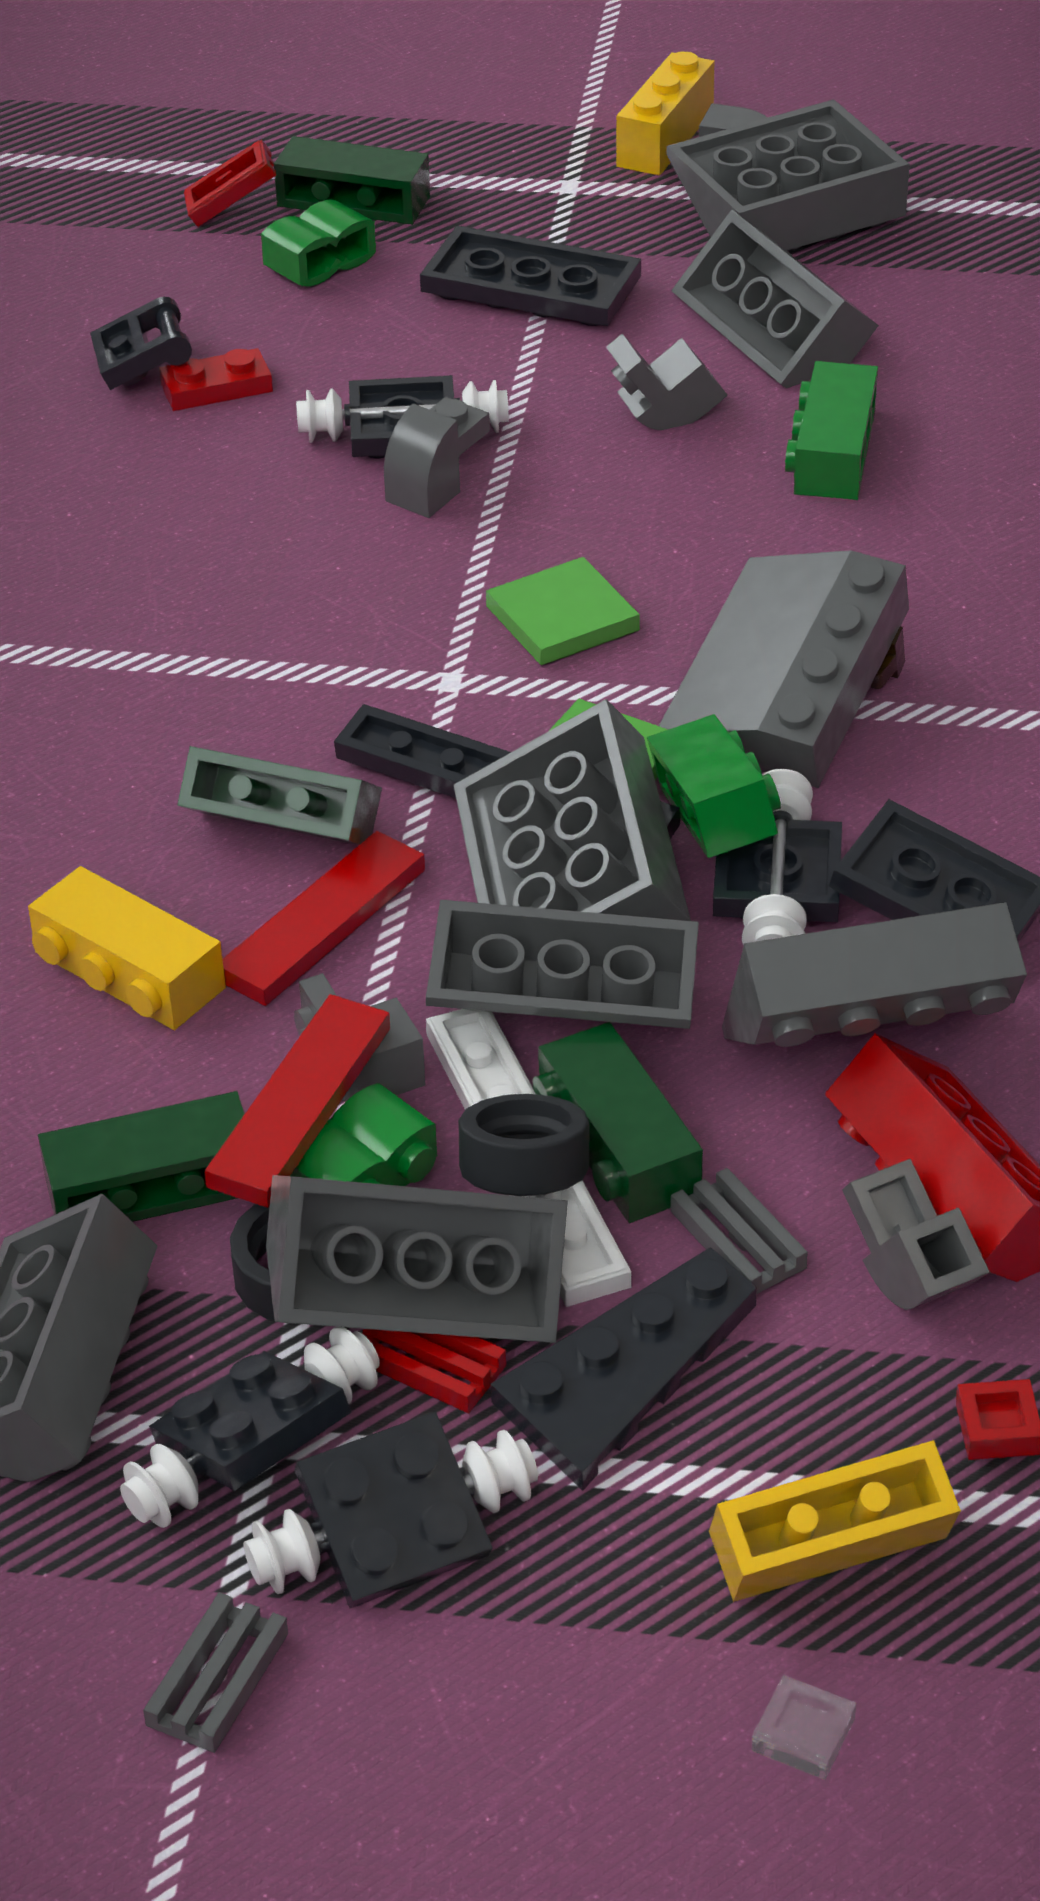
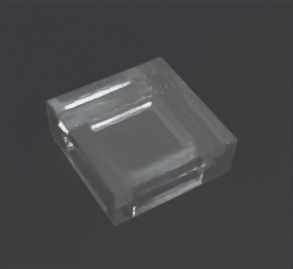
[752,1675,856,1780]

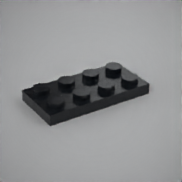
[420,225,641,326]

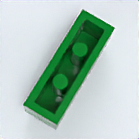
[785,361,878,500]
[647,714,781,858]

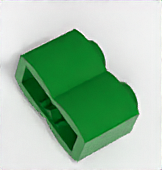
[261,200,376,287]
[290,1083,438,1186]

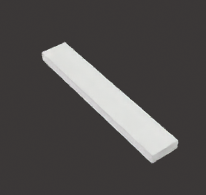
[426,1009,631,1307]

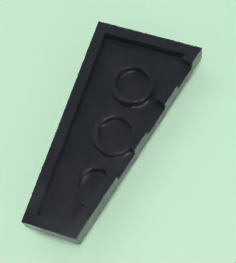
[491,1247,757,1491]

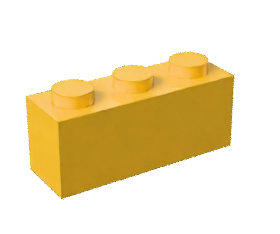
[616,52,715,176]
[28,866,226,1031]
[709,1440,961,1602]

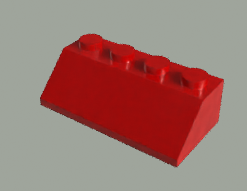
[825,1033,1040,1282]

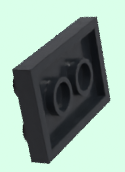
[829,799,1040,943]

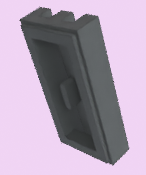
[671,1168,808,1294]
[143,1592,288,1753]

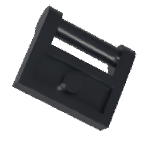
[90,296,192,390]

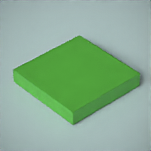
[486,557,640,665]

